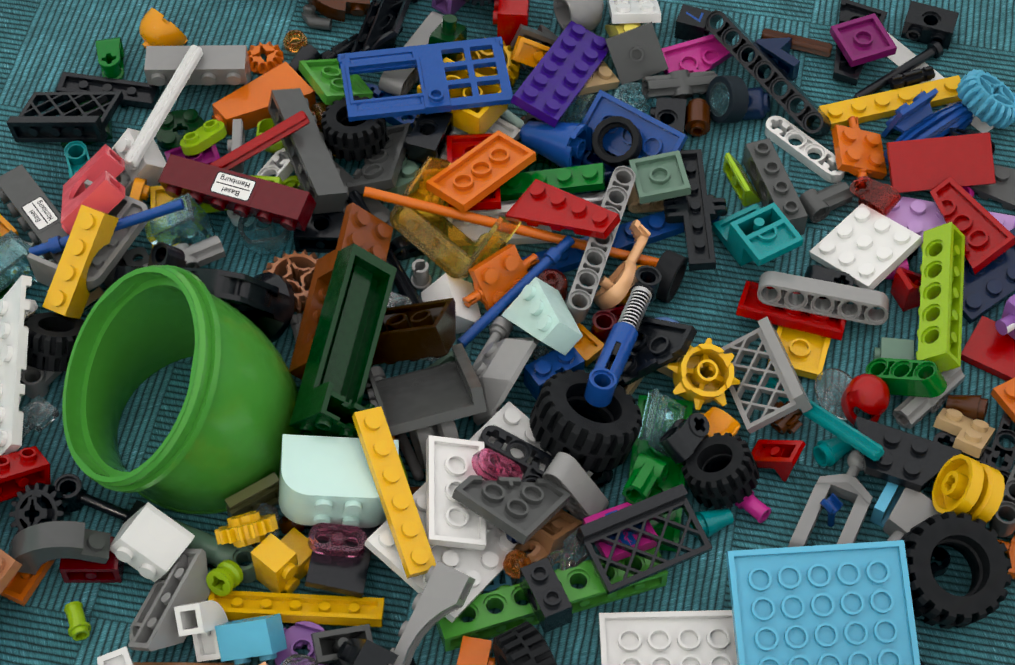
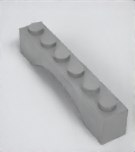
[387,561,476,665]

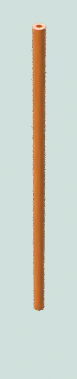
[363,186,660,267]

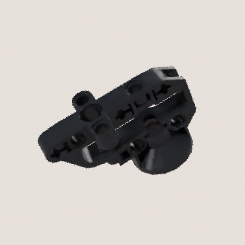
[112,242,295,343]

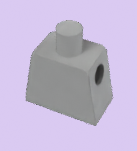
[883,487,942,541]

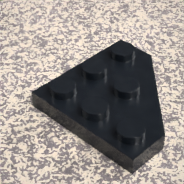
[607,316,697,388]

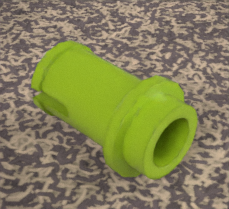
[64,601,91,641]

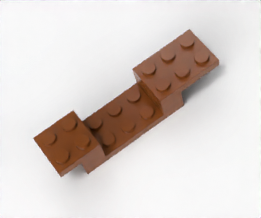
[289,202,393,380]

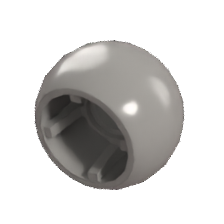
[553,0,604,31]

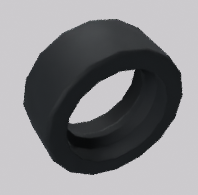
[592,116,642,167]
[655,250,688,303]

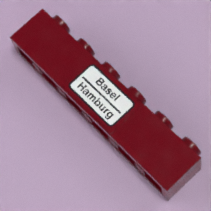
[158,154,317,231]

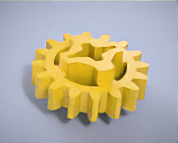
[214,511,279,548]

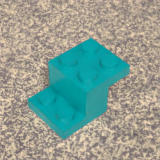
[712,202,804,266]

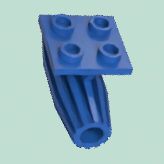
[881,88,973,166]

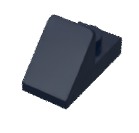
[753,37,800,81]

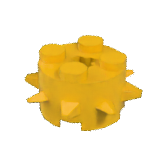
[667,338,740,410]

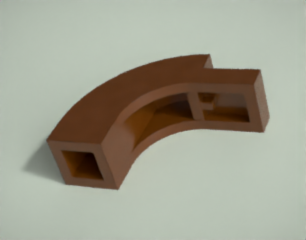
[307,0,370,22]

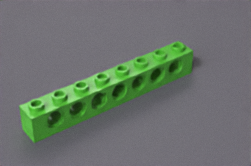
[436,547,668,652]

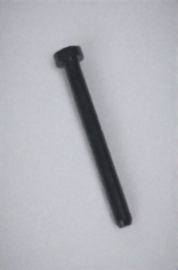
[854,41,944,98]

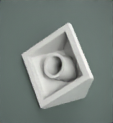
[421,273,481,334]

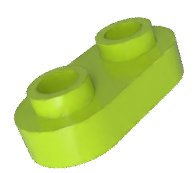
[180,119,227,156]

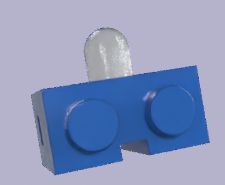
[524,345,585,400]

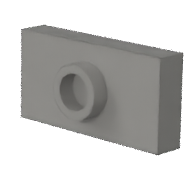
[227,119,245,174]

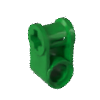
[96,37,125,79]

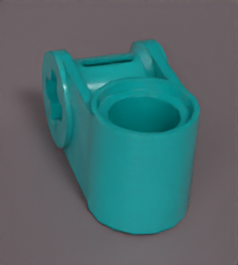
[64,141,90,178]

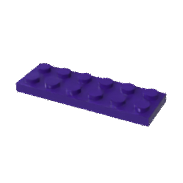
[510,21,610,128]

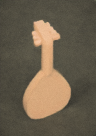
[594,219,651,310]

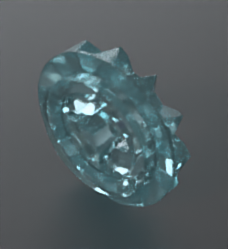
[614,82,653,112]

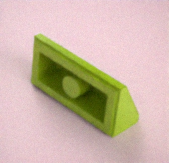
[723,153,761,207]

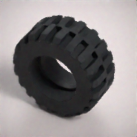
[529,370,642,473]
[900,511,1012,629]

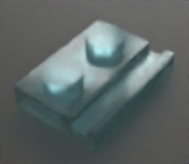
[638,389,685,457]

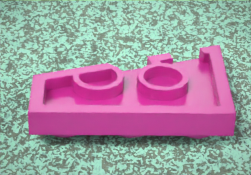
[661,34,733,75]

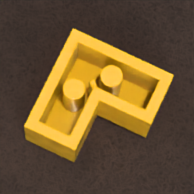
[250,528,314,593]

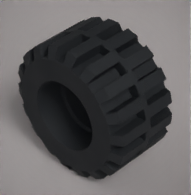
[321,96,388,161]
[24,312,85,372]
[682,433,759,509]
[493,621,557,665]

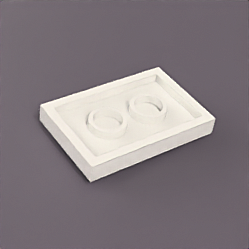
[607,0,661,24]

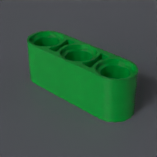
[865,358,947,398]

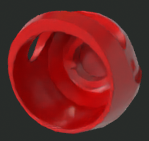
[841,373,890,425]

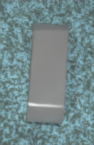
[542,452,609,525]

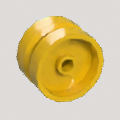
[932,454,1005,523]

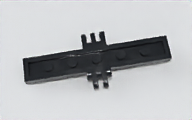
[663,149,727,271]

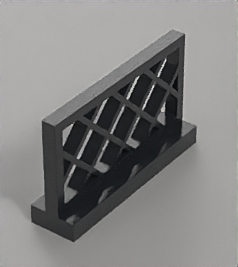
[6,91,124,142]
[576,484,713,595]

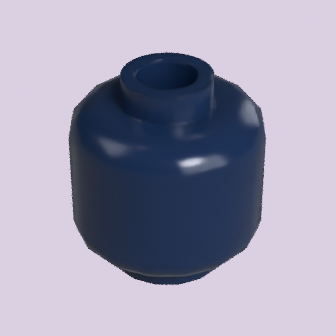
[742,87,771,121]

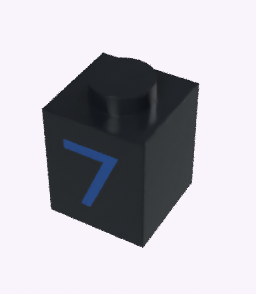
[674,4,711,41]

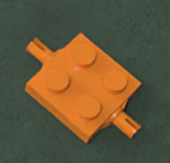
[831,116,887,190]
[462,244,540,311]

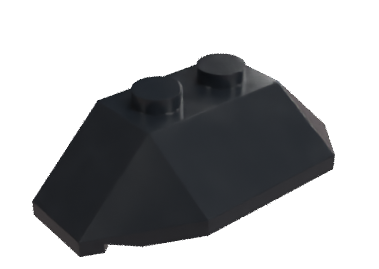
[351,0,411,53]

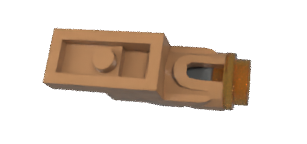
[503,509,583,579]

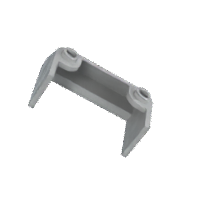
[27,179,148,291]

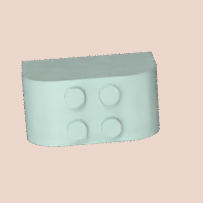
[278,434,399,529]

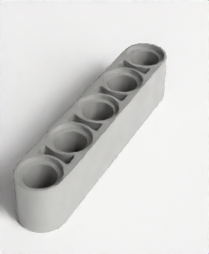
[378,11,444,96]
[757,271,889,326]

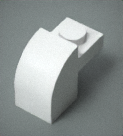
[174,600,228,662]

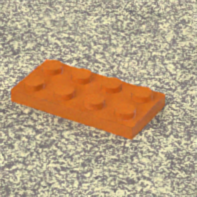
[426,130,536,213]

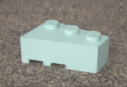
[501,277,583,355]

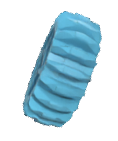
[956,69,1015,129]

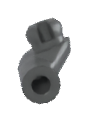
[301,4,332,31]

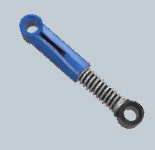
[584,265,662,407]

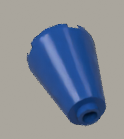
[520,121,593,168]

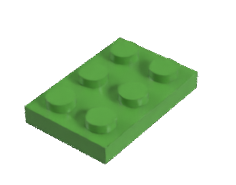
[298,58,373,105]

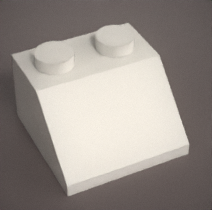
[109,502,195,583]

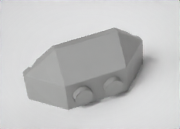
[473,337,539,426]
[128,548,210,652]

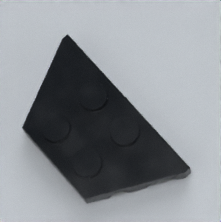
[854,416,962,492]

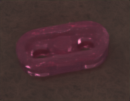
[472,448,522,481]
[308,523,367,558]

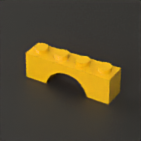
[42,204,119,319]

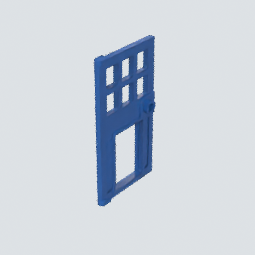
[337,36,513,122]

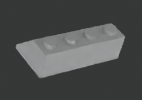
[144,45,252,86]

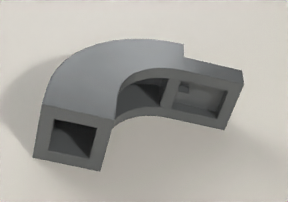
[8,521,111,575]

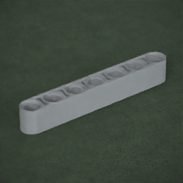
[565,166,636,324]

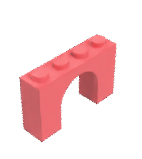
[61,144,125,235]

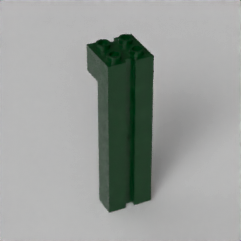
[289,243,397,438]

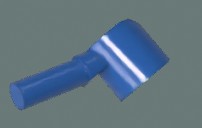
[820,493,843,527]

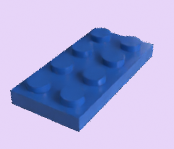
[581,90,688,158]

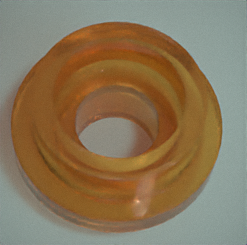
[283,30,308,53]

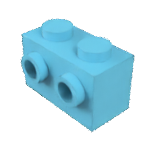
[215,613,287,665]

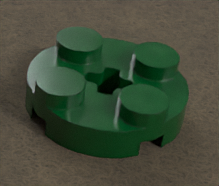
[156,109,204,150]

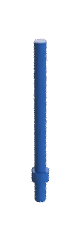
[29,199,185,256]
[457,235,575,348]

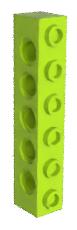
[916,222,965,372]

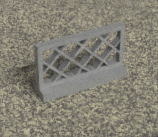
[721,317,813,434]

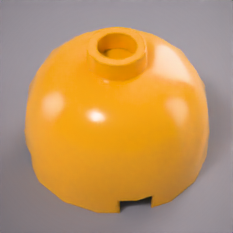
[139,7,188,49]

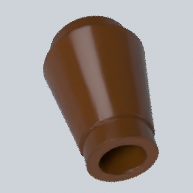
[946,394,989,421]

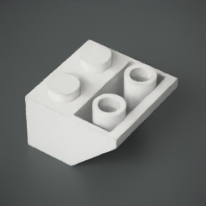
[112,128,166,196]

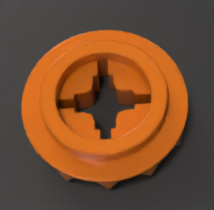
[248,41,284,74]

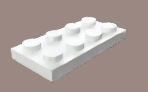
[426,435,486,550]

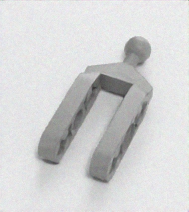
[788,450,873,547]

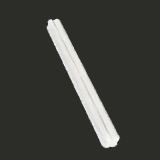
[124,45,203,168]

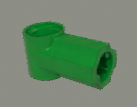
[622,452,668,504]

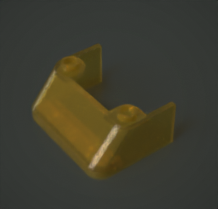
[390,156,522,279]

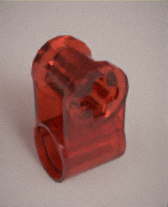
[850,176,902,216]

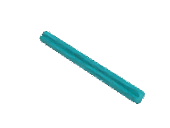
[757,375,885,461]

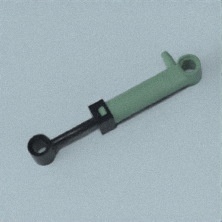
[54,474,257,583]

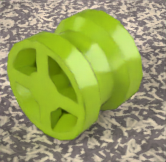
[206,560,243,596]

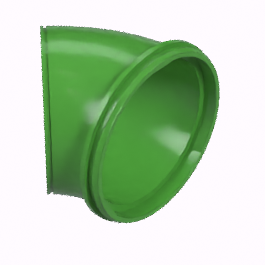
[62,265,302,515]

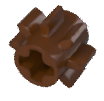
[770,401,803,435]

